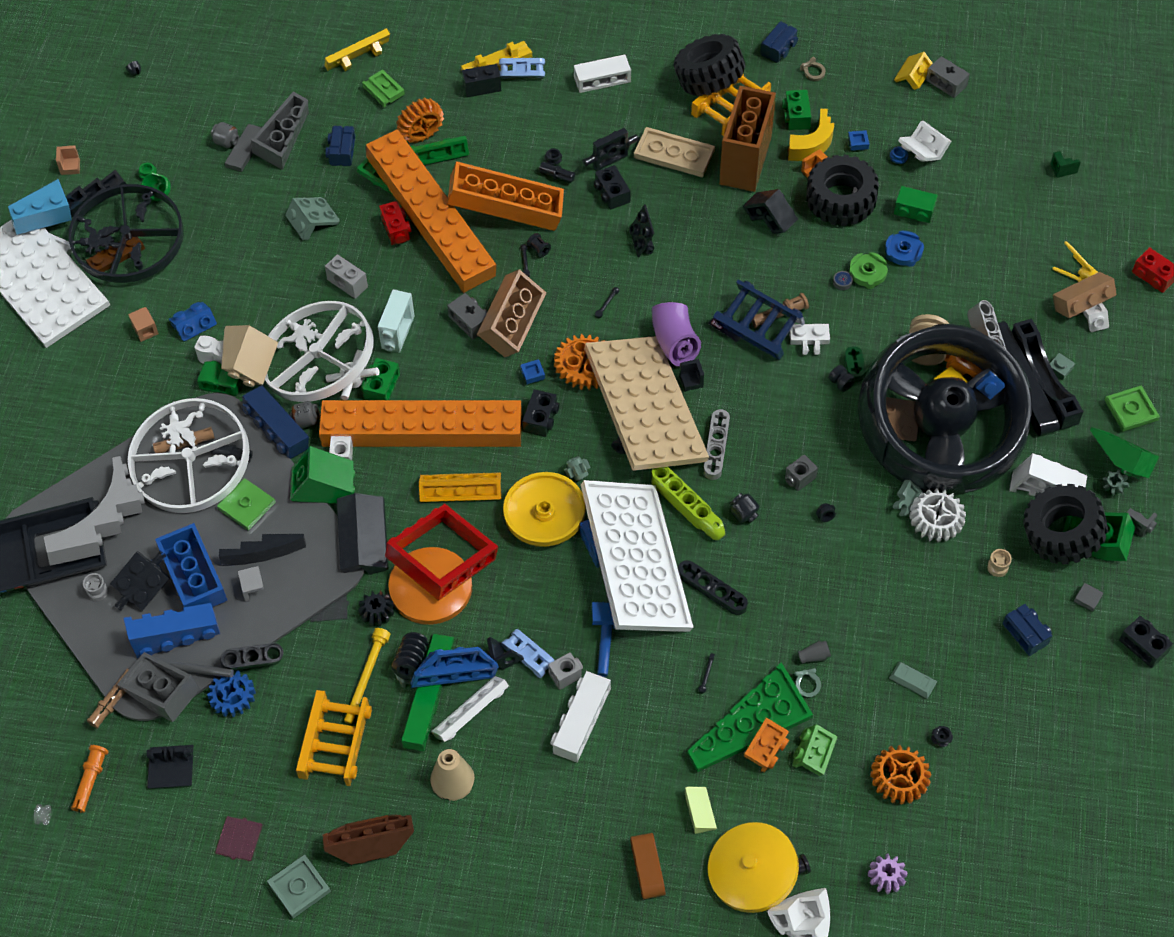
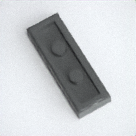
[225,124,261,172]

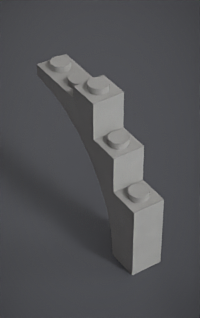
[44,456,145,566]

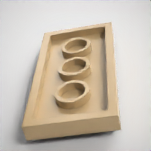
[634,127,715,177]

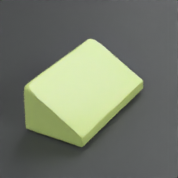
[685,787,717,834]

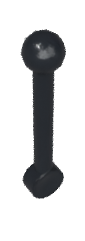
[520,244,530,277]
[595,287,619,319]
[698,653,715,693]

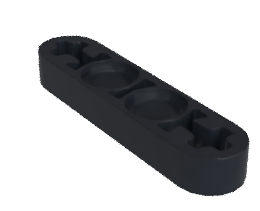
[678,560,748,615]

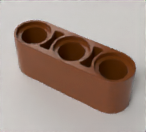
[630,833,666,899]

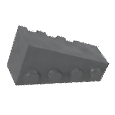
[251,92,309,170]

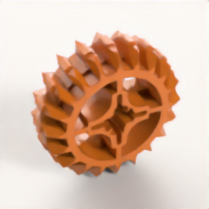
[396,98,444,144]
[870,745,931,805]

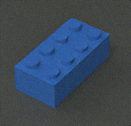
[155,523,228,607]

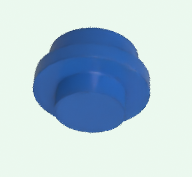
[890,146,908,164]

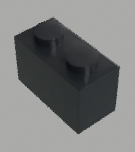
[462,64,502,98]

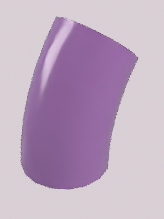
[651,302,701,366]

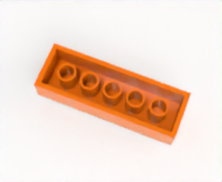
[447,161,564,231]

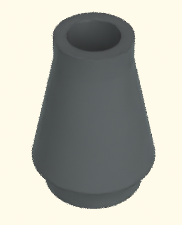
[798,640,831,664]

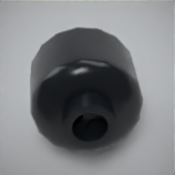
[729,493,760,523]

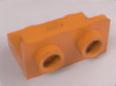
[744,718,789,773]

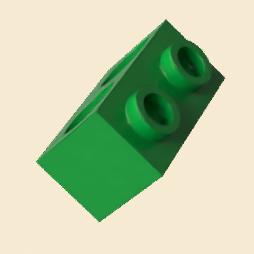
[361,358,400,400]

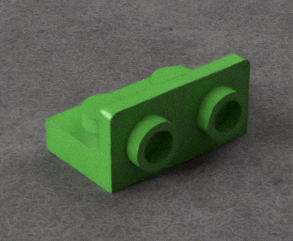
[792,724,837,776]

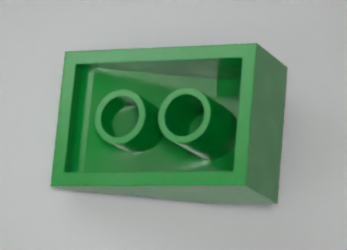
[1090,427,1160,479]
[1063,512,1135,561]

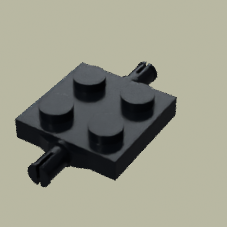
[583,128,639,171]
[110,550,171,611]

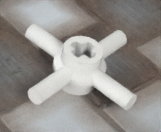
[326,350,379,400]

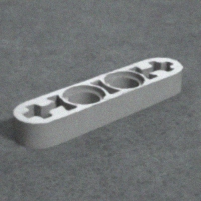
[704,409,730,480]

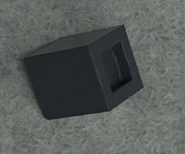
[679,359,704,392]

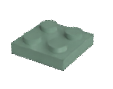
[267,855,331,918]

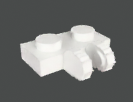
[790,324,830,355]

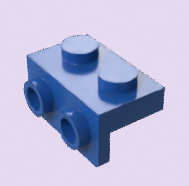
[169,302,217,341]

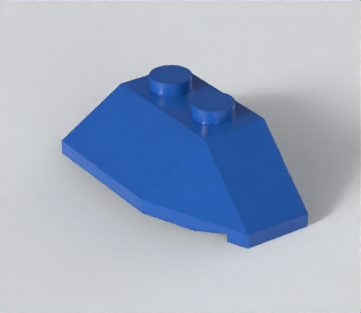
[411,647,498,688]

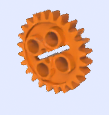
[554,334,605,390]

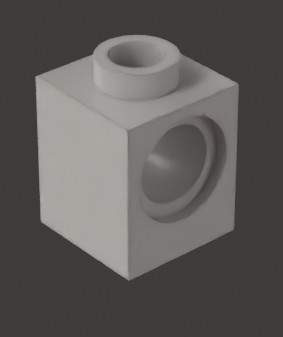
[548,653,583,690]

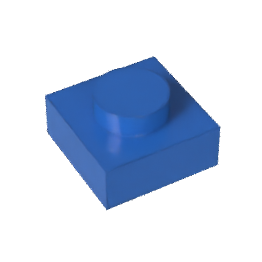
[848,130,869,150]
[520,359,545,384]
[975,371,1005,399]

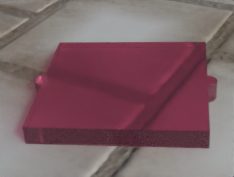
[215,816,263,861]

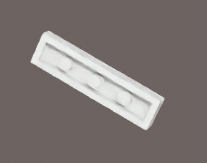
[431,676,509,742]

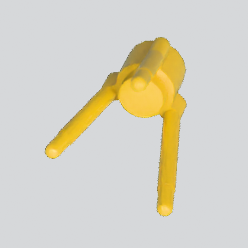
[1052,241,1098,282]

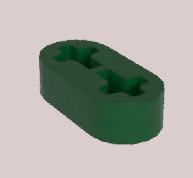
[844,346,866,382]

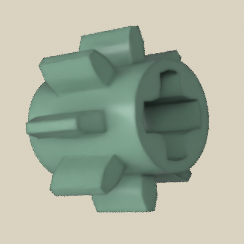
[564,456,591,481]
[1103,470,1129,496]

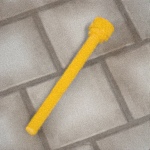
[344,628,391,724]

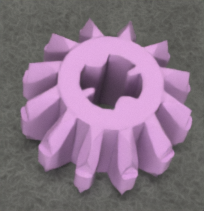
[868,854,907,894]

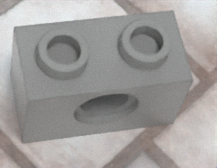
[325,254,368,299]

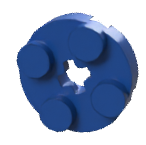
[885,231,924,267]

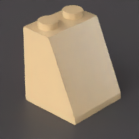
[221,325,278,387]

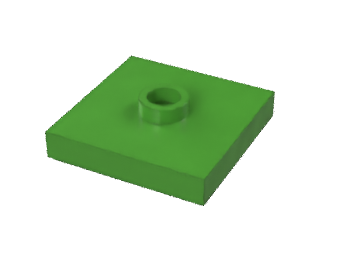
[1105,385,1160,431]
[217,478,276,531]

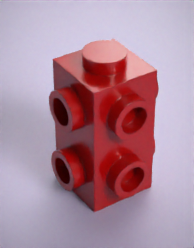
[379,201,411,245]

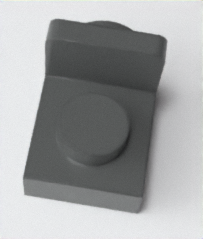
[1126,508,1158,537]

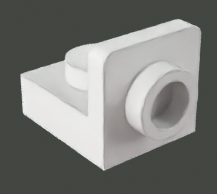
[1083,303,1109,332]

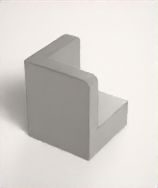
[238,566,264,601]

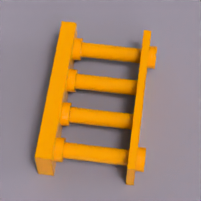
[691,74,771,136]
[296,690,372,786]

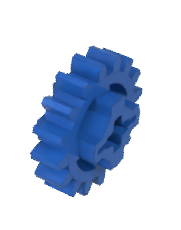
[207,671,256,717]

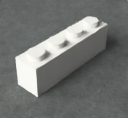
[551,671,611,763]

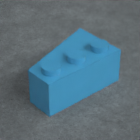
[8,179,72,235]

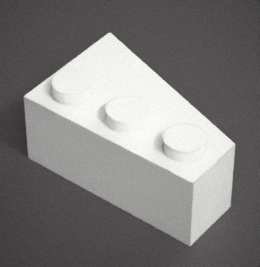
[1010,453,1087,496]

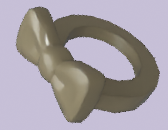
[800,56,826,81]

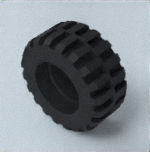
[674,34,746,96]
[806,154,879,226]
[1023,483,1108,564]

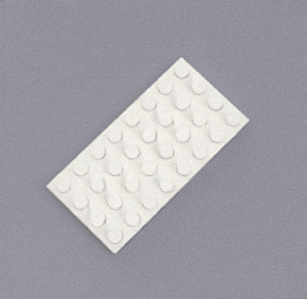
[0,220,110,348]
[581,480,693,632]

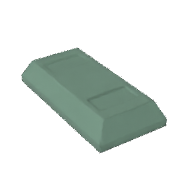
[889,661,937,699]

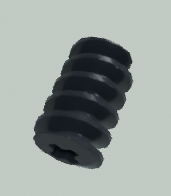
[392,632,429,680]

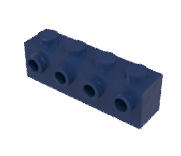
[241,386,309,459]

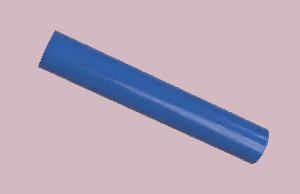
[597,625,612,677]

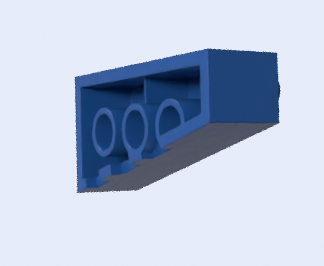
[123,603,220,659]

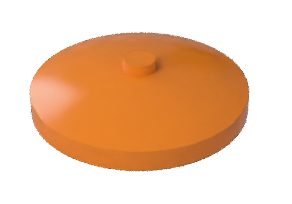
[389,547,472,624]

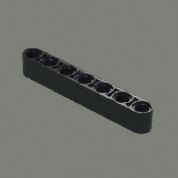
[998,321,1060,436]

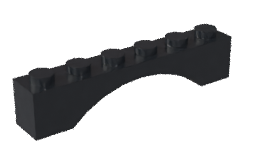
[1012,319,1084,430]

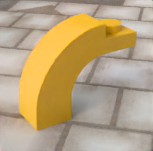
[788,109,834,161]

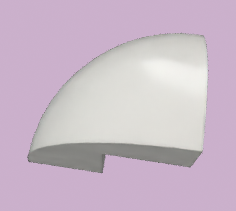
[767,888,830,937]

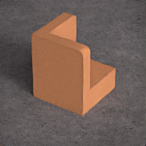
[56,146,80,175]
[128,307,159,342]

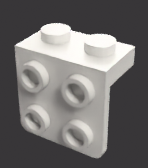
[898,121,952,162]

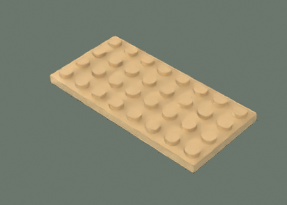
[584,336,709,471]

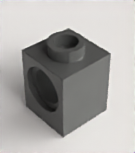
[785,454,818,491]

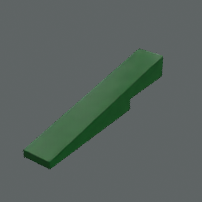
[402,634,454,751]

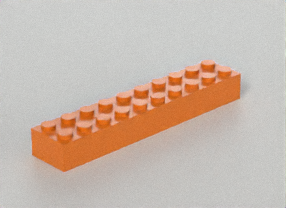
[366,129,496,293]
[319,400,522,447]

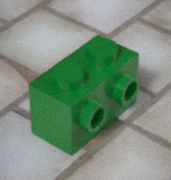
[782,90,811,130]
[894,186,938,223]

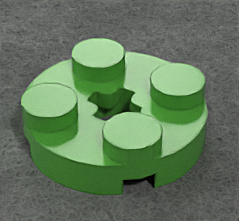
[849,252,888,289]

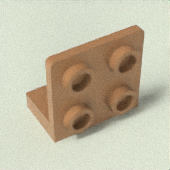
[886,397,918,441]

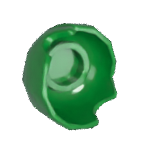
[141,172,171,202]

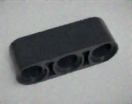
[220,643,284,671]

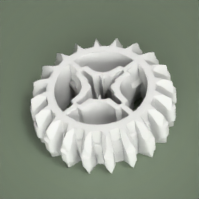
[909,489,966,542]

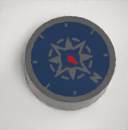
[833,271,853,290]

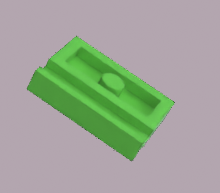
[362,69,405,107]

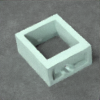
[378,290,415,353]

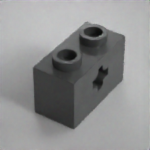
[926,56,970,98]
[447,293,488,340]

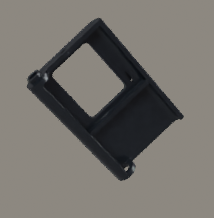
[0,497,107,593]

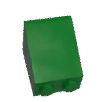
[290,446,355,503]

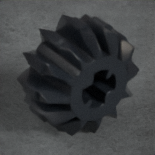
[358,590,394,627]

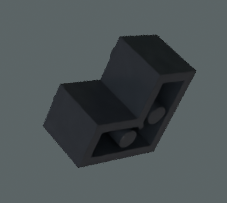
[743,189,798,234]

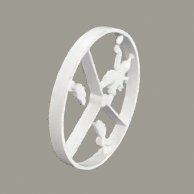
[265,301,373,402]
[128,398,249,513]

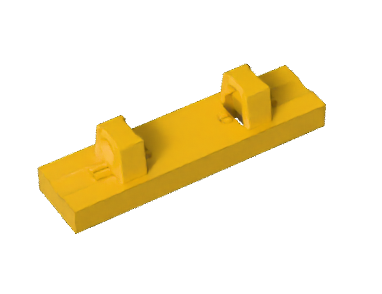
[324,28,390,71]
[461,41,532,70]

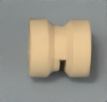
[987,549,1012,577]

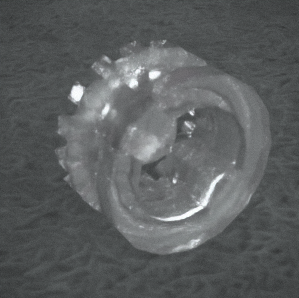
[34,804,51,825]

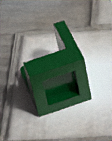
[1050,151,1081,178]

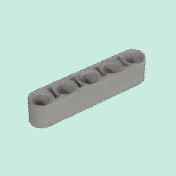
[967,300,1006,349]

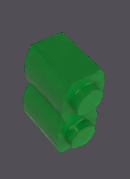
[197,361,242,396]

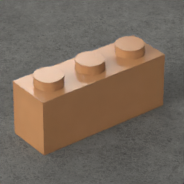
[1053,272,1117,318]

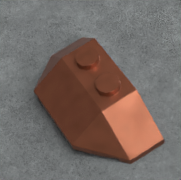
[323,815,414,865]

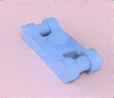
[499,58,545,78]
[501,629,555,678]

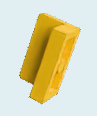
[894,52,933,90]

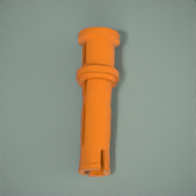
[71,745,109,813]

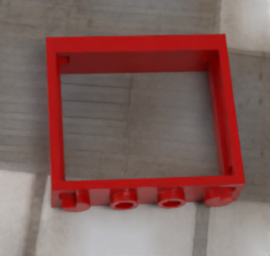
[385,504,499,601]

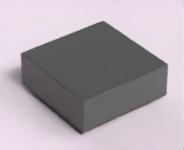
[1074,583,1103,612]

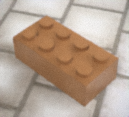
[477,269,546,357]

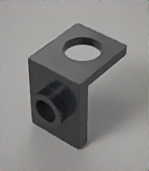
[487,637,524,670]

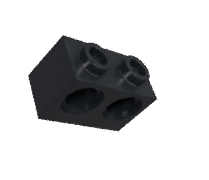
[593,165,631,210]
[523,389,560,437]
[1119,616,1173,668]

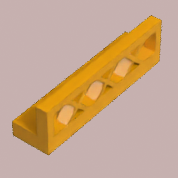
[419,473,501,502]

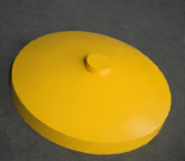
[503,472,586,546]
[708,822,799,913]

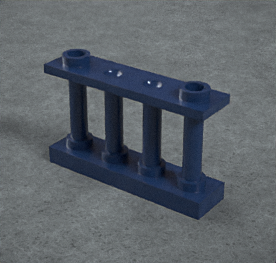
[713,279,805,360]

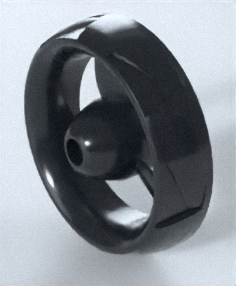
[858,324,1032,495]

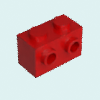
[1132,247,1174,293]

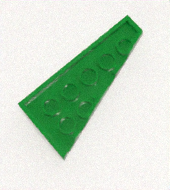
[687,662,813,772]

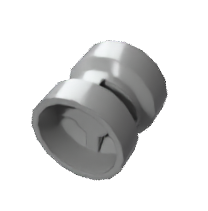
[83,573,108,601]

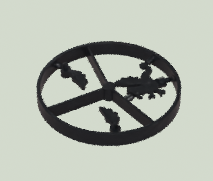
[68,184,184,283]

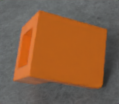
[801,149,827,177]

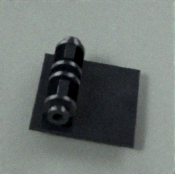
[629,204,655,257]
[147,745,194,789]

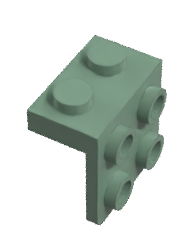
[285,197,340,240]

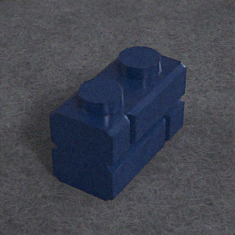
[760,21,798,63]
[326,126,356,166]
[1003,604,1052,656]

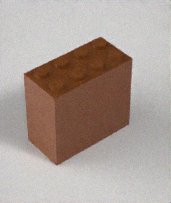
[719,86,776,192]

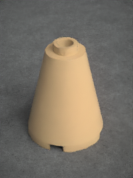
[430,749,474,801]

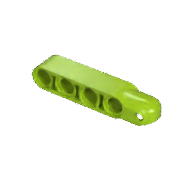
[651,467,725,540]

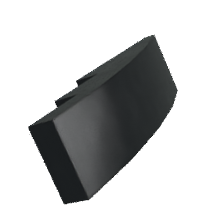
[65,169,127,217]
[219,534,306,566]

